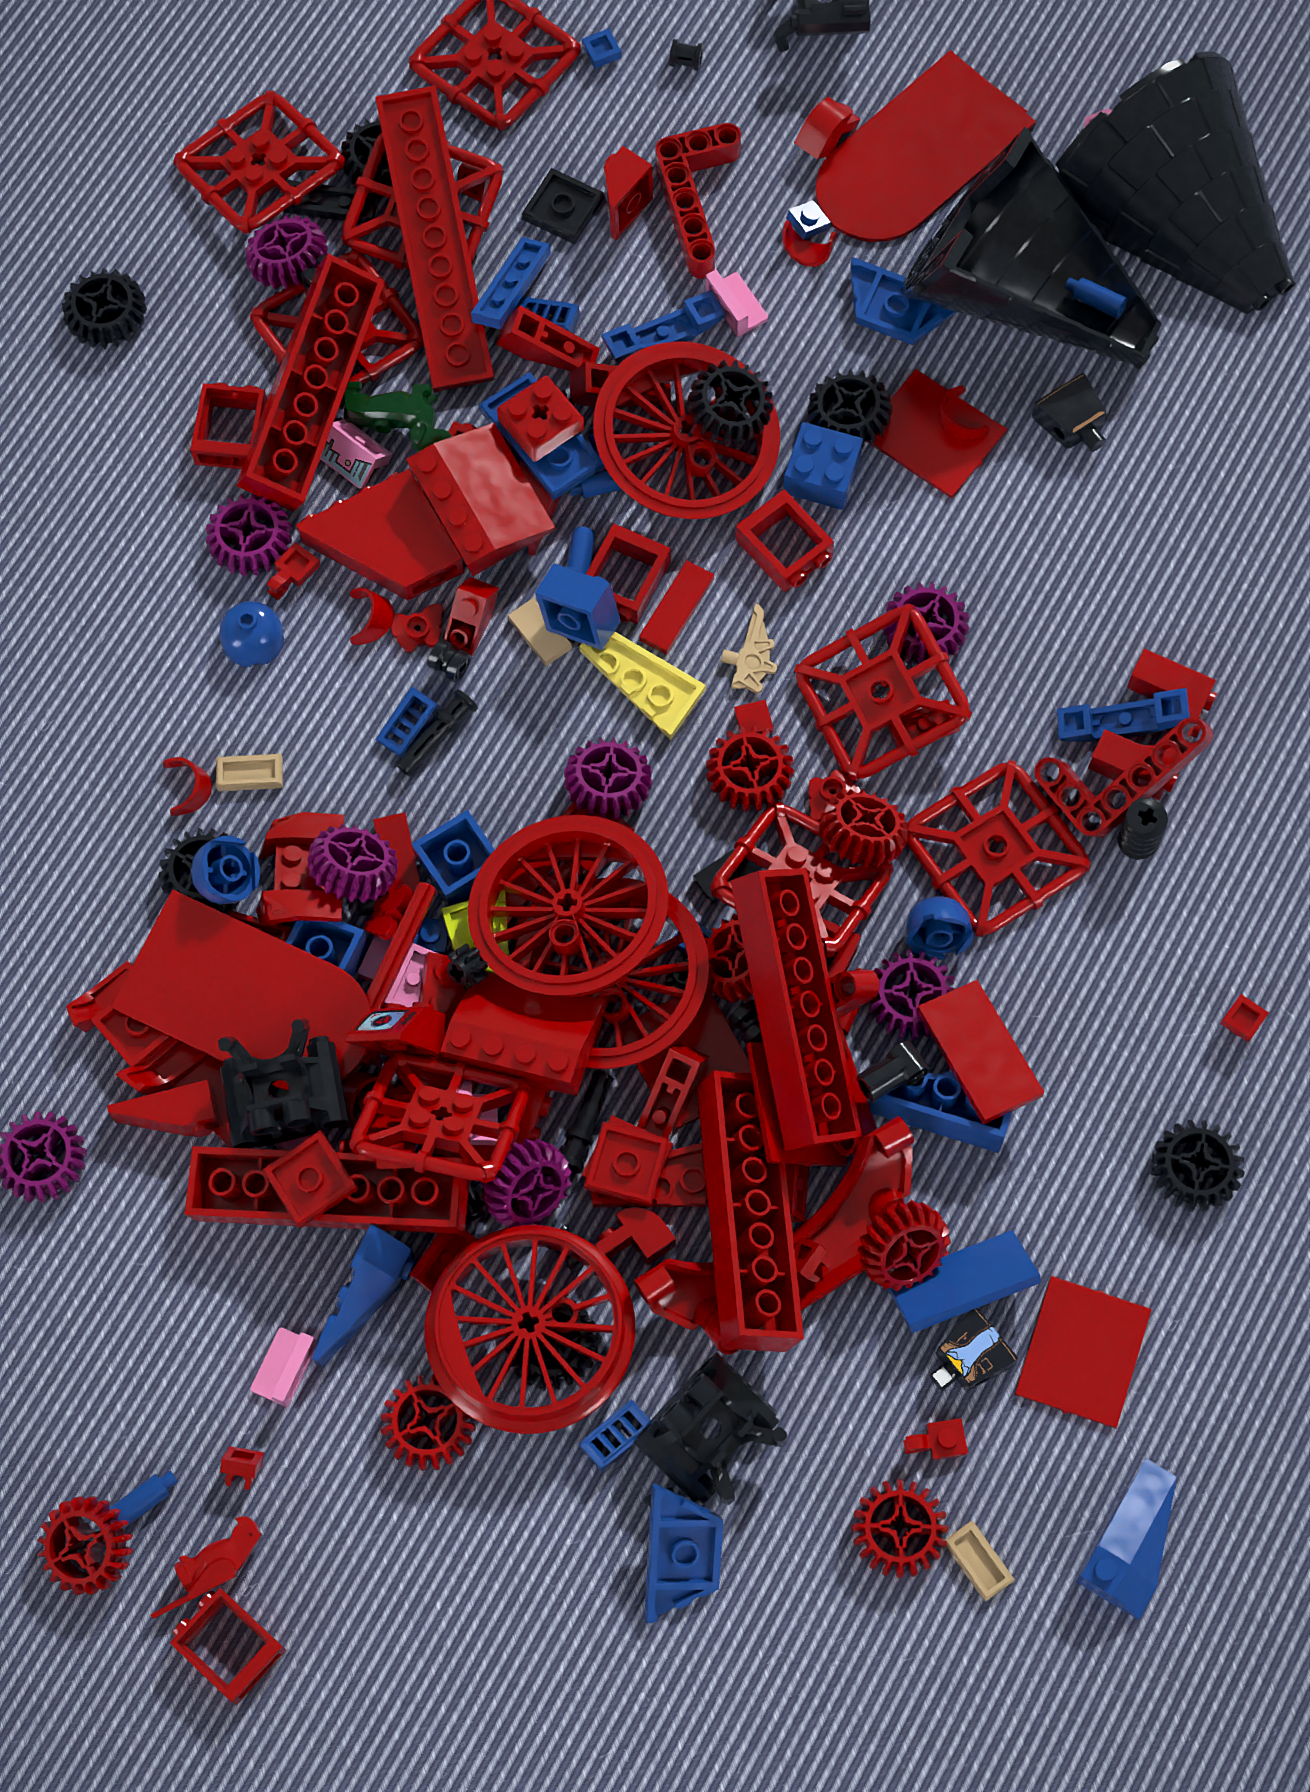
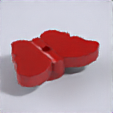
[389,603,444,653]
[809,769,860,822]
[363,884,413,941]

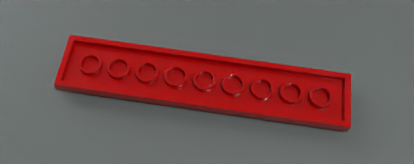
[375,85,495,392]

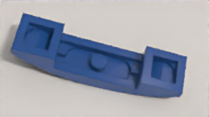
[601,290,726,362]
[1057,688,1190,742]

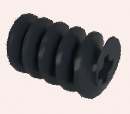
[1117,798,1168,860]

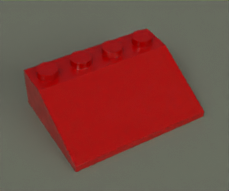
[406,423,556,576]
[440,972,607,1096]

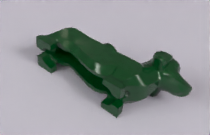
[341,381,452,452]

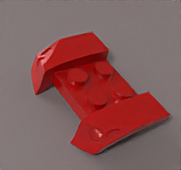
[256,812,344,926]
[66,960,210,1095]

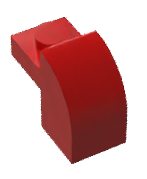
[794,97,861,160]
[595,1208,676,1266]

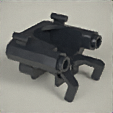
[774,0,871,52]
[218,1018,348,1149]
[633,1352,788,1505]

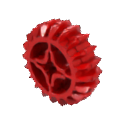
[706,725,794,813]
[819,789,909,868]
[705,913,753,1003]
[857,1200,951,1291]
[381,1374,476,1471]
[851,1479,948,1579]
[37,1496,134,1595]

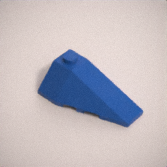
[312,1224,416,1367]
[1075,1458,1177,1620]

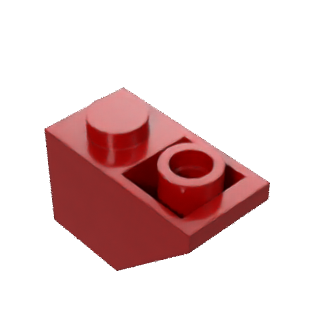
[444,577,499,657]

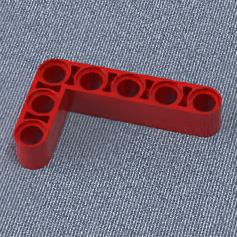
[655,123,741,279]
[1034,717,1213,838]
[830,969,880,1156]

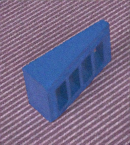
[517,296,580,333]
[375,687,442,757]
[579,1399,650,1473]

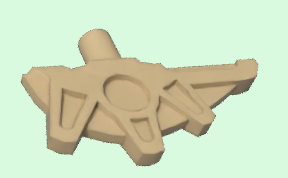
[721,603,777,694]

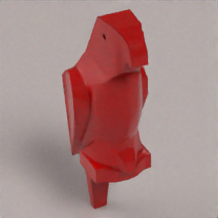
[150,1516,263,1619]

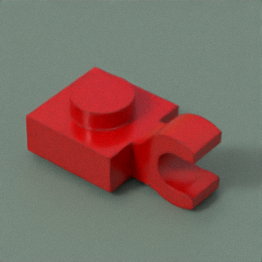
[267,542,320,601]
[903,1418,968,1461]

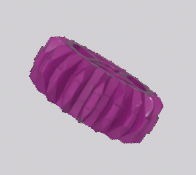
[245,215,328,290]
[206,493,292,577]
[883,581,970,665]
[564,737,653,821]
[307,824,398,903]
[869,949,956,1040]
[0,1111,87,1203]
[482,1138,572,1227]

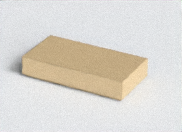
[508,598,572,666]
[216,754,283,791]
[945,1520,1015,1602]

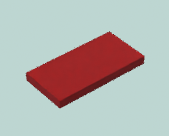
[917,980,1045,1124]

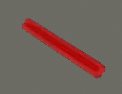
[366,882,436,1009]

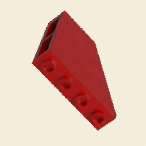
[296,469,464,601]

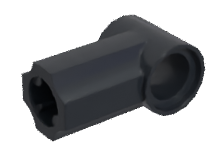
[856,1040,930,1103]

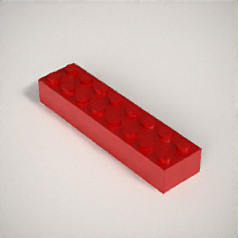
[236,253,385,512]
[730,868,862,1151]
[697,1070,804,1352]
[184,1146,470,1234]

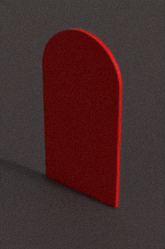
[816,50,1036,242]
[111,889,371,1091]

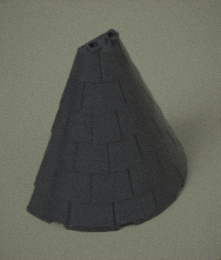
[1055,51,1296,314]
[901,127,1162,369]

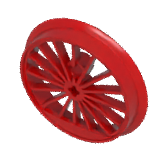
[593,342,780,519]
[468,815,669,997]
[513,878,709,1069]
[424,1225,636,1434]

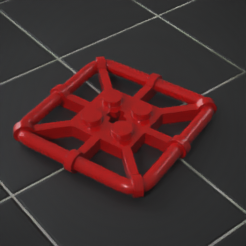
[408,0,581,131]
[173,90,345,234]
[340,133,504,270]
[250,250,424,385]
[793,603,972,782]
[906,760,1091,937]
[709,802,894,958]
[349,1051,531,1184]

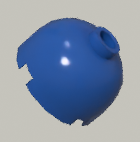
[219,601,284,667]
[191,835,261,905]
[905,896,973,960]

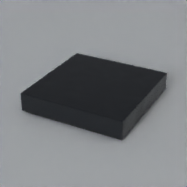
[521,168,605,245]

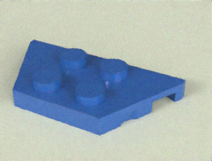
[850,257,956,345]
[644,1484,723,1623]

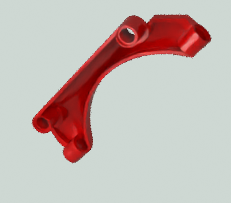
[633,1116,914,1355]

